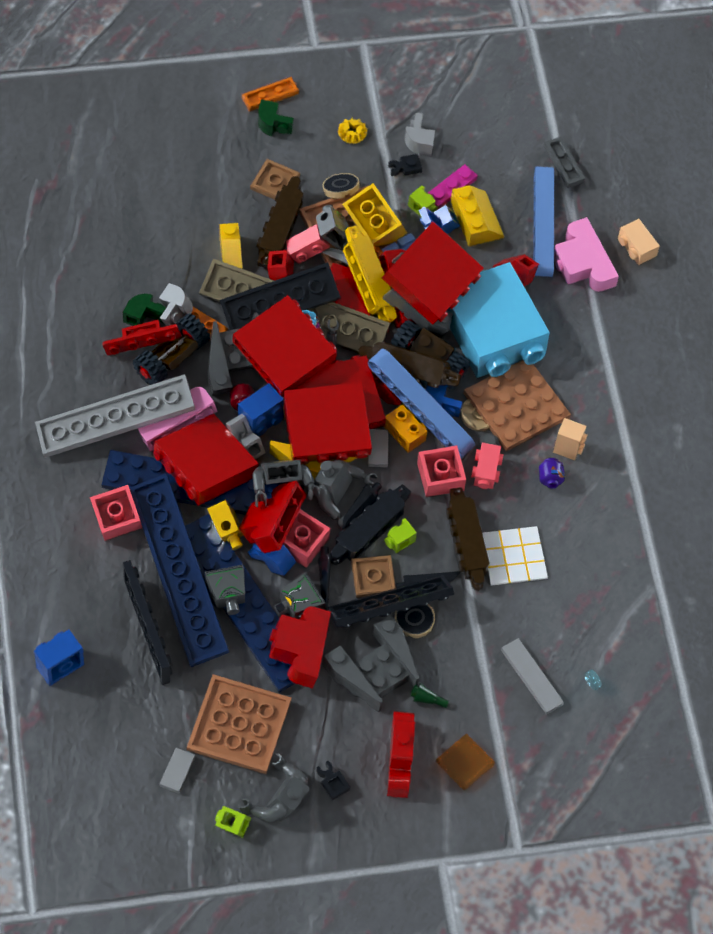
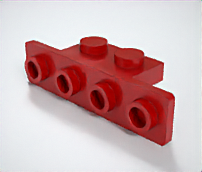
[102,320,181,356]

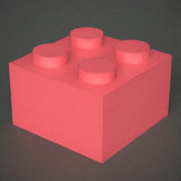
[417,445,466,497]
[90,485,142,541]
[283,509,330,568]

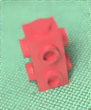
[286,224,330,264]
[471,443,504,489]

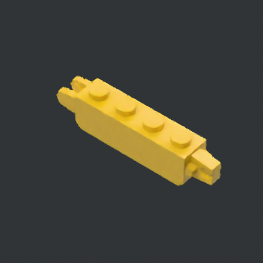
[343,225,397,323]

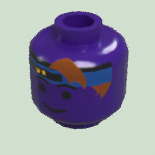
[539,458,565,489]

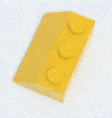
[342,183,407,247]
[451,185,504,247]

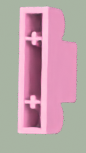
[554,217,619,292]
[138,387,217,452]

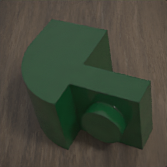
[258,99,294,137]
[123,294,167,326]

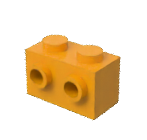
[383,404,427,453]

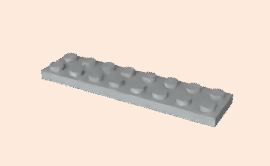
[35,374,196,458]

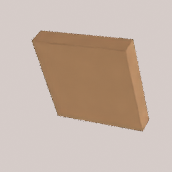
[250,159,300,200]
[351,555,396,598]

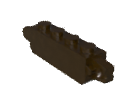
[256,176,303,269]
[358,342,461,388]
[446,487,490,591]

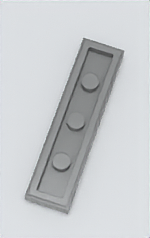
[501,638,564,715]

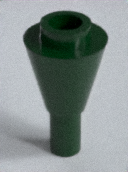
[410,683,449,708]

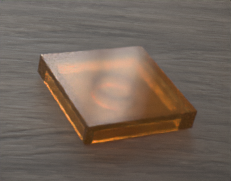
[436,733,495,791]

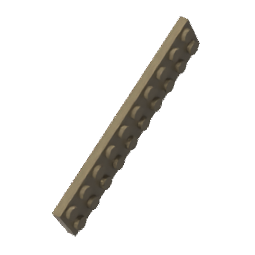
[199,259,391,353]

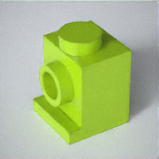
[408,185,438,217]
[384,518,417,553]
[215,806,251,837]

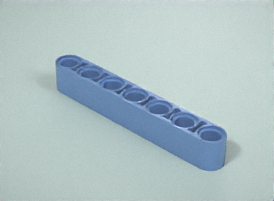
[533,166,554,277]
[368,349,475,459]

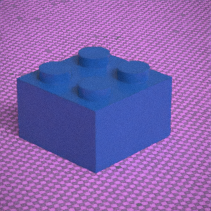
[238,383,284,436]
[34,630,84,686]

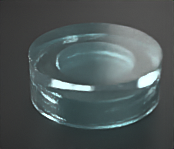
[584,669,602,690]

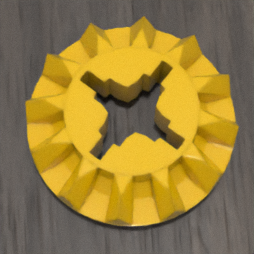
[338,117,367,144]

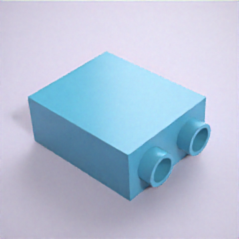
[446,262,550,378]

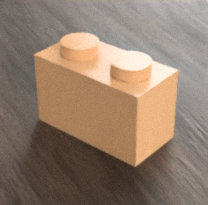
[618,219,660,265]
[553,418,588,460]

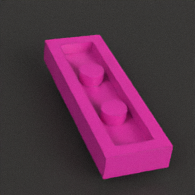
[427,164,478,210]

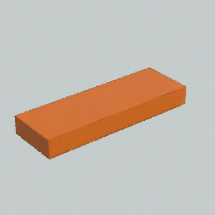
[242,77,299,112]

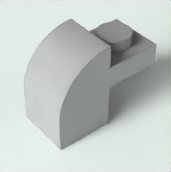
[405,113,435,156]
[159,283,193,326]
[226,414,266,459]

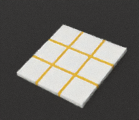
[482,526,548,586]

